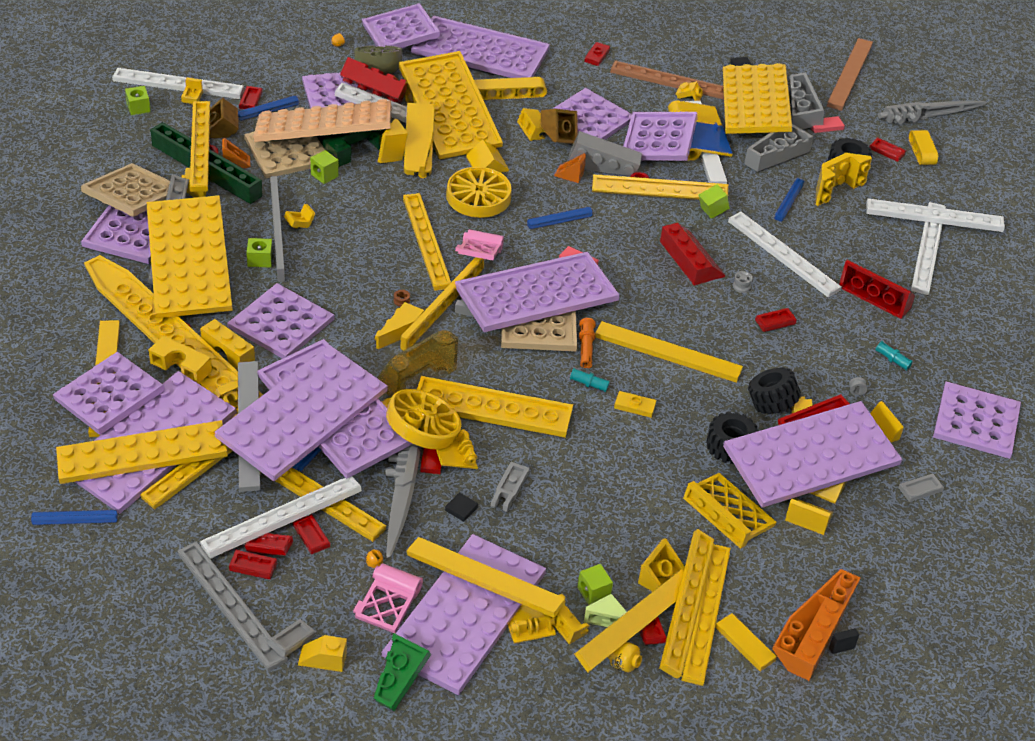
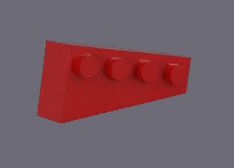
[340,57,408,104]

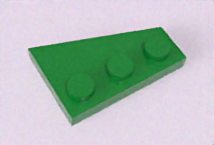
[374,633,432,711]

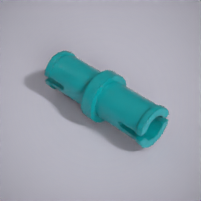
[875,341,913,371]
[570,368,610,392]

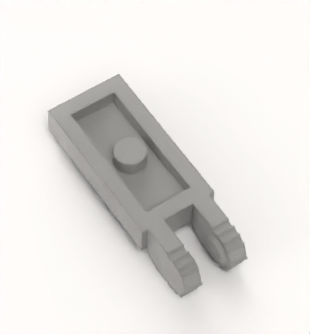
[491,462,530,512]

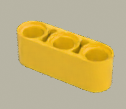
[909,130,938,165]

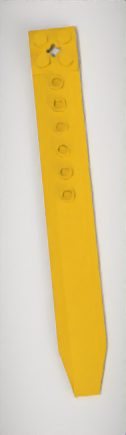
[84,255,263,419]

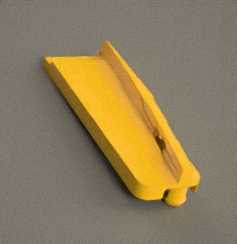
[404,100,435,178]

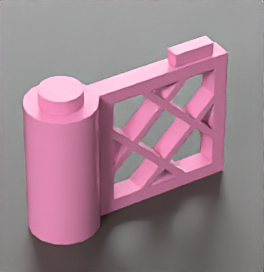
[455,229,504,260]
[353,563,423,633]

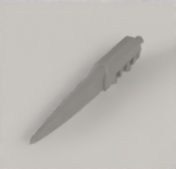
[878,101,987,124]
[386,444,420,558]

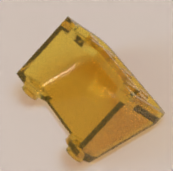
[377,330,458,398]

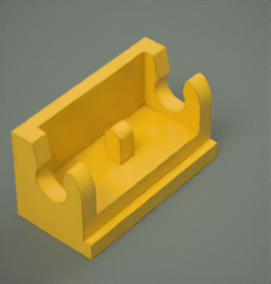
[517,108,546,141]
[544,594,589,644]

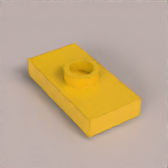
[614,391,657,418]

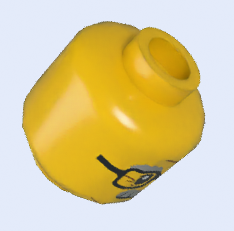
[608,642,642,673]

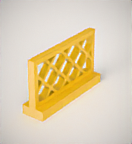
[683,473,777,549]

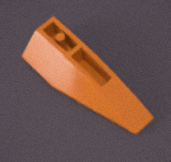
[773,569,861,681]

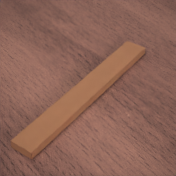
[827,38,873,111]
[610,61,724,99]

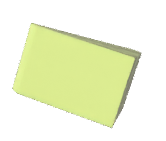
[584,594,626,627]

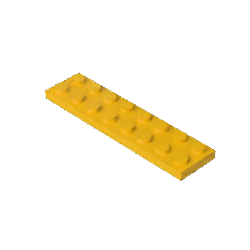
[417,376,573,438]
[56,420,228,484]

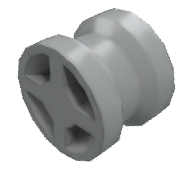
[733,271,753,293]

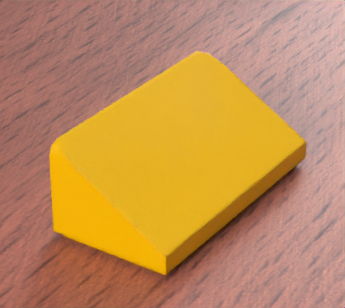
[870,401,904,443]

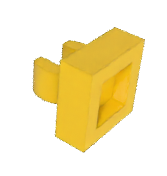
[213,380,238,403]

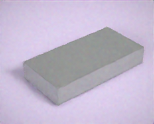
[898,474,944,502]
[268,619,316,658]

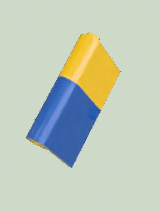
[668,101,733,161]

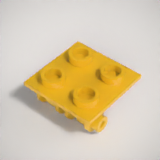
[436,429,478,469]
[508,605,556,643]

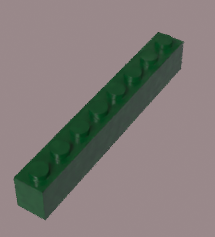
[150,122,263,204]

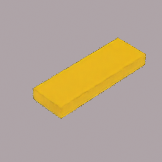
[715,613,777,671]

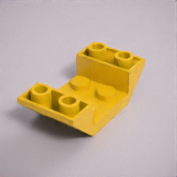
[816,153,872,206]

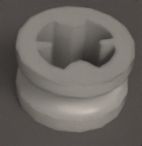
[849,377,867,395]

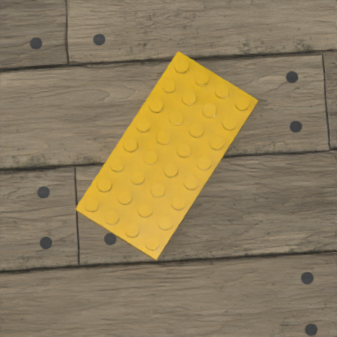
[399,51,503,160]
[723,63,792,134]
[146,195,233,318]

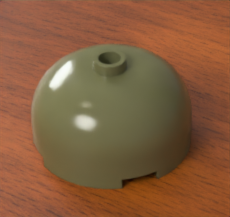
[354,45,402,76]

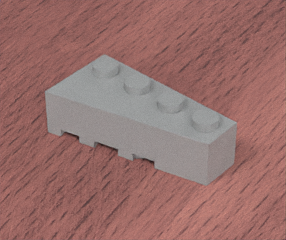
[790,72,824,129]
[744,124,814,172]
[567,131,642,176]

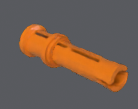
[579,318,596,368]

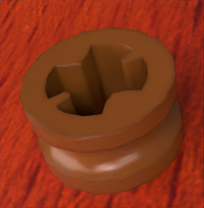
[394,290,410,307]

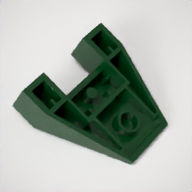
[318,129,386,167]

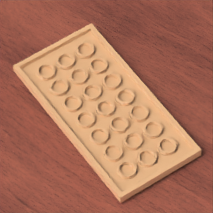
[253,99,392,142]

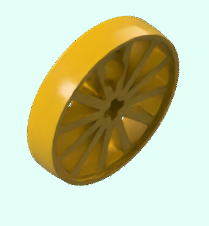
[446,167,512,218]
[386,389,461,449]

